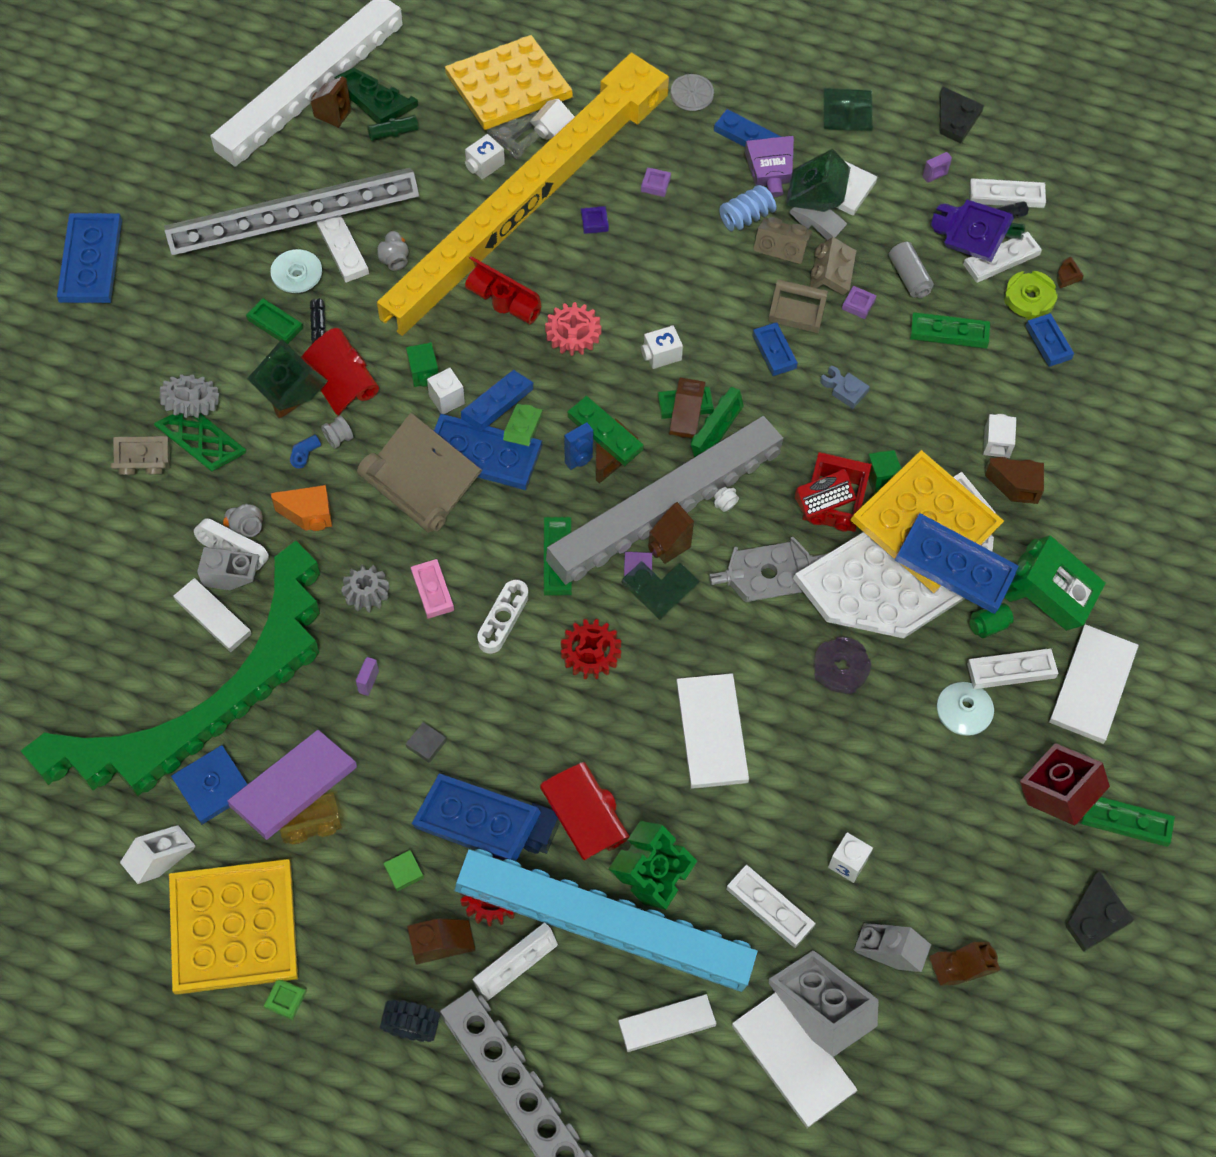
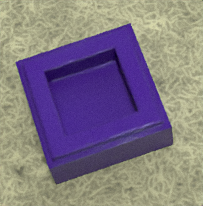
[581,206,609,234]

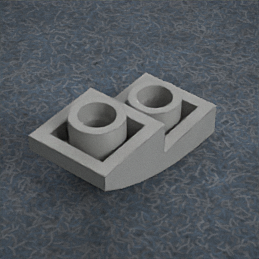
[789,196,847,240]

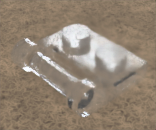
[487,111,540,159]

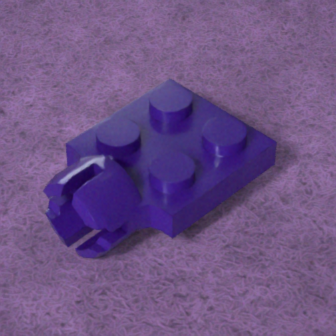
[931,199,1014,262]

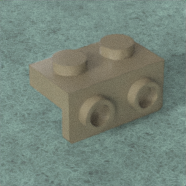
[754,217,812,264]
[810,237,856,295]
[111,436,170,475]

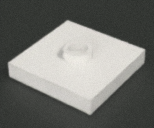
[810,156,877,216]

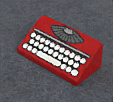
[795,469,856,519]

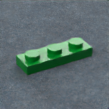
[910,312,990,348]
[691,387,744,458]
[567,395,644,466]
[544,517,572,596]
[1080,797,1175,847]

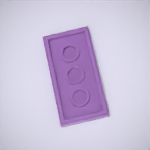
[228,730,357,840]

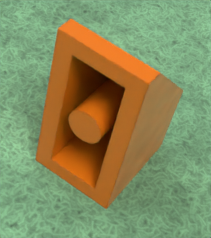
[271,485,332,531]

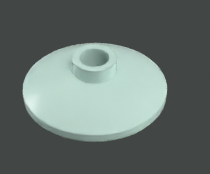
[270,249,322,293]
[937,682,994,736]

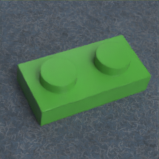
[503,404,542,446]

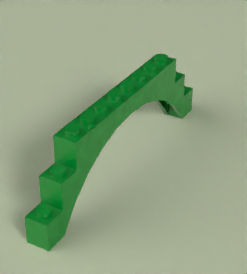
[21,541,320,797]

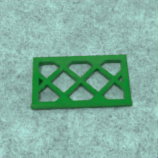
[154,413,246,472]

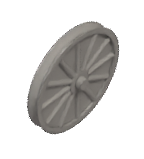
[671,74,714,111]

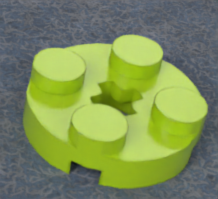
[1004,271,1057,320]

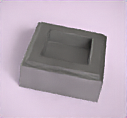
[406,722,447,763]

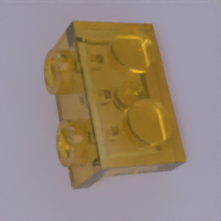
[279,793,342,845]

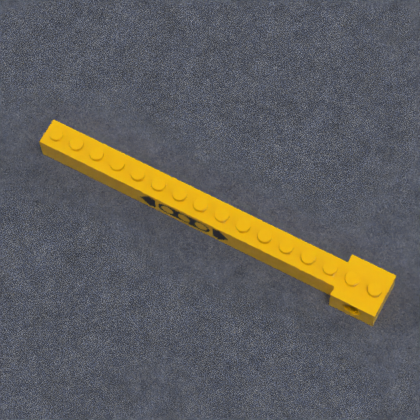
[377,52,669,336]

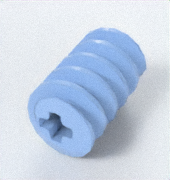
[719,185,776,231]

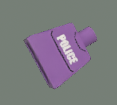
[745,136,794,197]

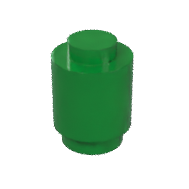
[970,603,1014,638]

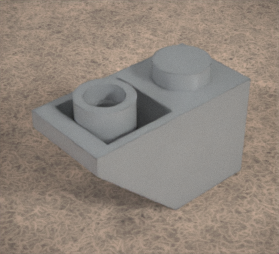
[197,547,259,590]
[854,923,931,972]

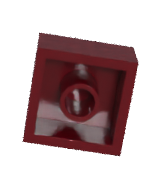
[1020,743,1110,826]

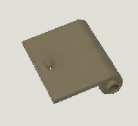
[357,413,482,533]

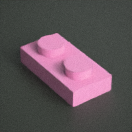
[411,559,454,619]

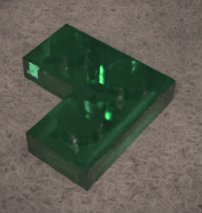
[621,561,700,620]

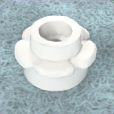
[714,487,739,512]

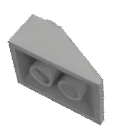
[769,950,878,1057]

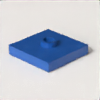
[171,745,248,825]

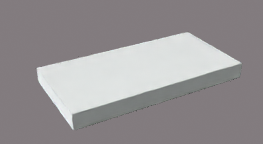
[1049,624,1139,744]
[676,673,749,789]
[732,993,857,1128]

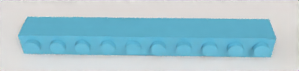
[455,849,757,992]

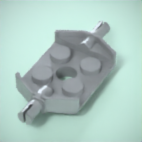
[709,537,828,602]

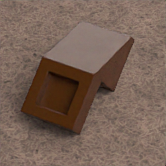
[669,377,706,438]
[929,942,1001,986]

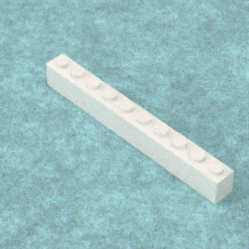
[210,0,403,167]

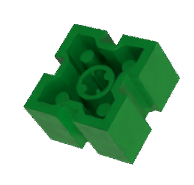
[609,821,697,910]

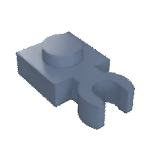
[820,366,870,409]

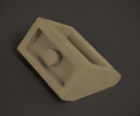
[769,279,828,333]

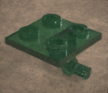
[823,88,873,131]

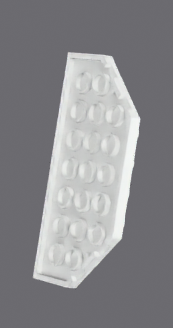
[793,472,996,638]

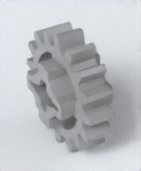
[160,374,219,418]

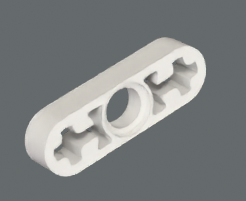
[194,519,269,570]
[477,580,528,654]

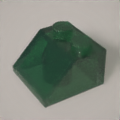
[786,148,850,212]
[247,340,328,411]

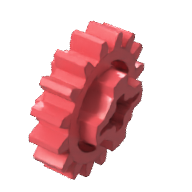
[545,302,601,356]

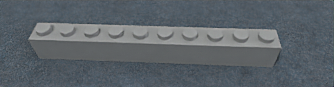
[164,168,419,255]
[546,416,783,585]

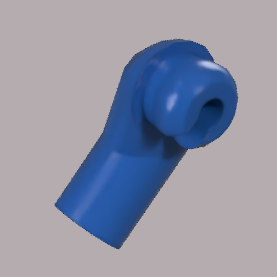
[290,434,321,468]

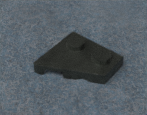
[940,87,984,144]
[1066,871,1135,952]

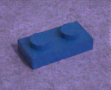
[1026,313,1074,367]
[752,322,798,376]
[564,422,593,470]

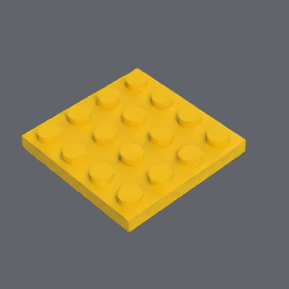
[445,35,573,130]
[851,450,1004,593]
[169,859,298,995]

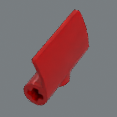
[465,256,541,325]
[301,328,379,416]
[540,762,630,861]

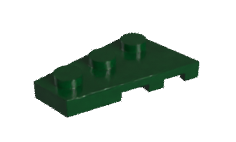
[334,67,418,124]

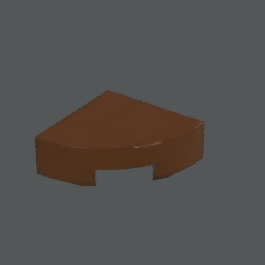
[1057,257,1084,289]

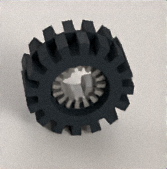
[380,1000,440,1042]

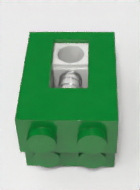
[1004,535,1106,631]

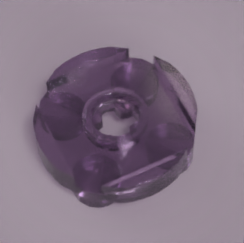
[813,637,871,694]

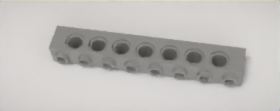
[440,990,593,1157]

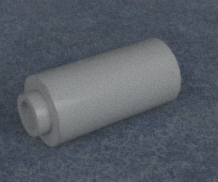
[889,242,934,298]

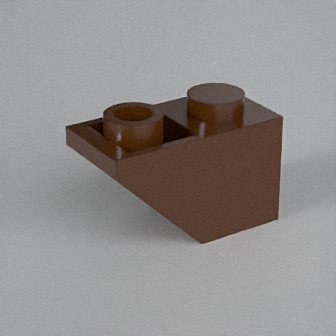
[985,457,1044,504]

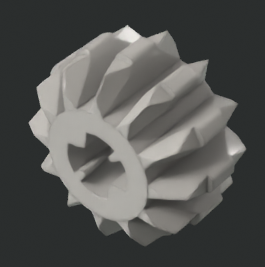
[341,565,390,613]

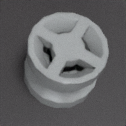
[321,415,354,449]

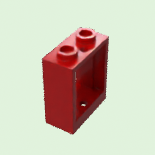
[802,452,872,532]

